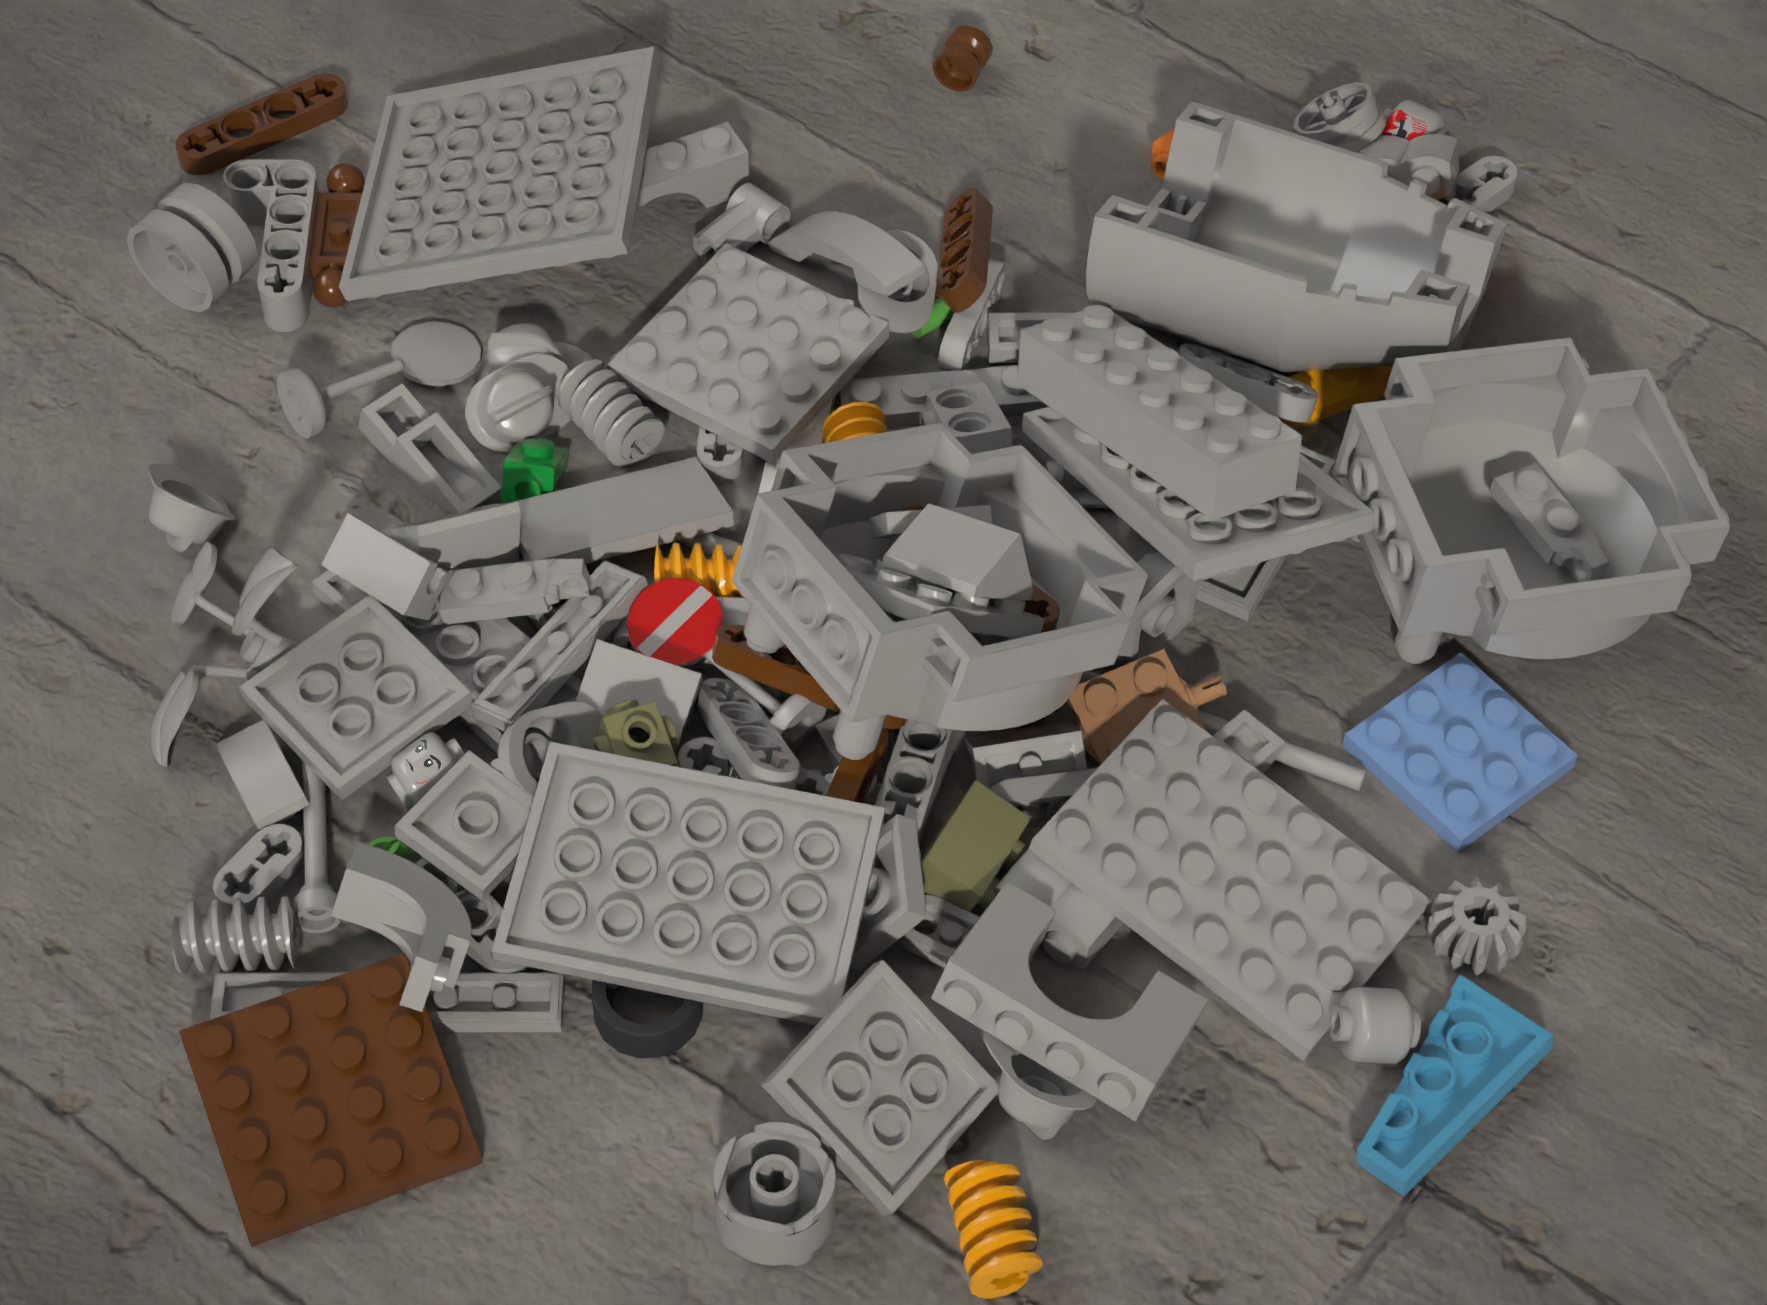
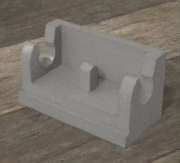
[321,513,448,620]

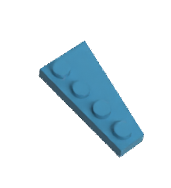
[1357,975,1553,1196]

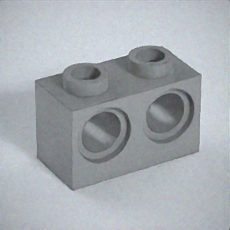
[920,381,1012,454]

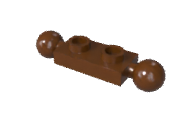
[309,163,365,308]

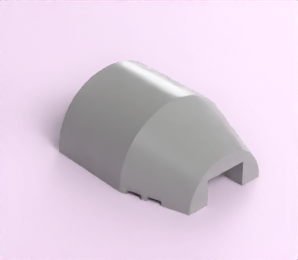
[1086,101,1507,372]

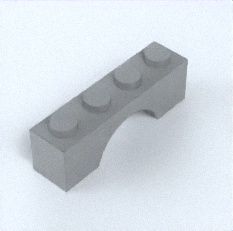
[635,121,749,212]

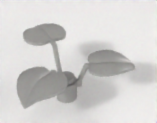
[151,542,300,768]

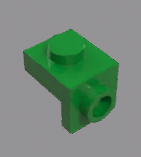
[501,438,569,503]

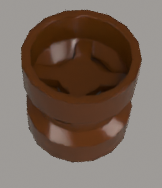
[933,25,993,91]

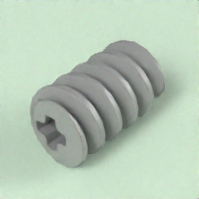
[557,359,666,467]
[172,896,298,974]

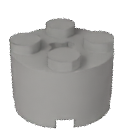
[713,1122,836,1266]

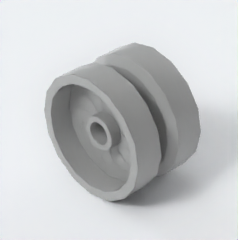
[126,183,258,312]

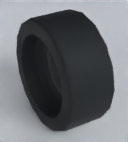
[592,980,702,1058]

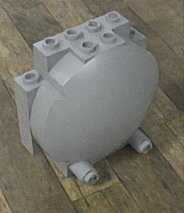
[1332,337,1730,664]
[732,423,1148,760]

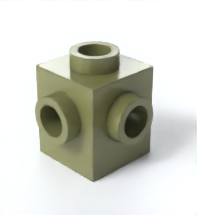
[592,700,678,766]

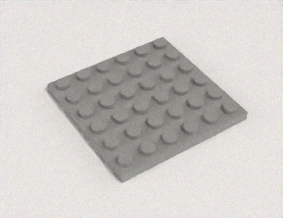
[339,46,660,301]

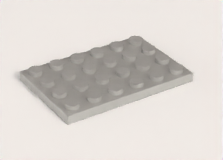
[1022,407,1375,581]
[1028,699,1432,1061]
[491,742,885,1025]

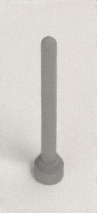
[294,760,341,933]

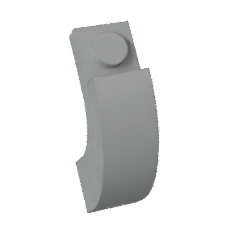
[331,841,472,1012]

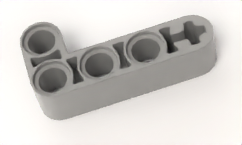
[223,159,319,332]
[875,719,960,851]

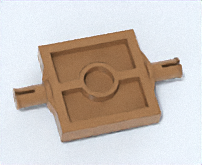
[1066,649,1227,767]

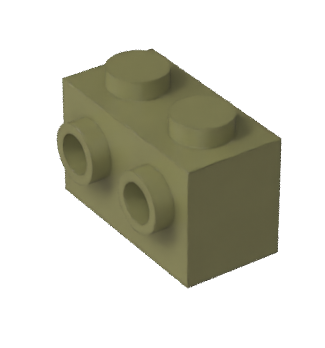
[920,780,1031,912]

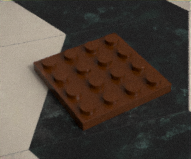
[179,953,482,1247]

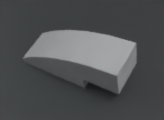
[358,383,502,514]

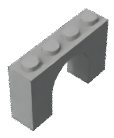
[931,881,1208,1122]

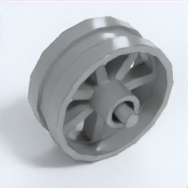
[1294,82,1387,153]

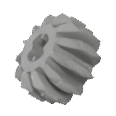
[1427,876,1527,977]

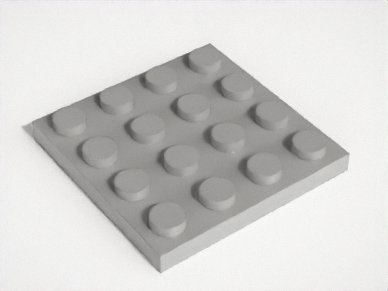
[607,243,890,464]

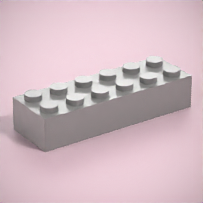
[1017,305,1302,521]

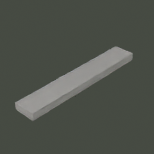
[209,972,564,1032]

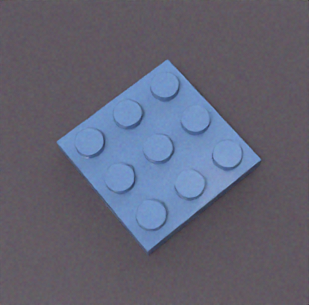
[1342,653,1578,853]

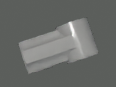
[693,183,791,265]

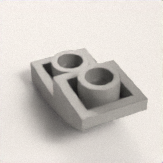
[215,720,310,831]

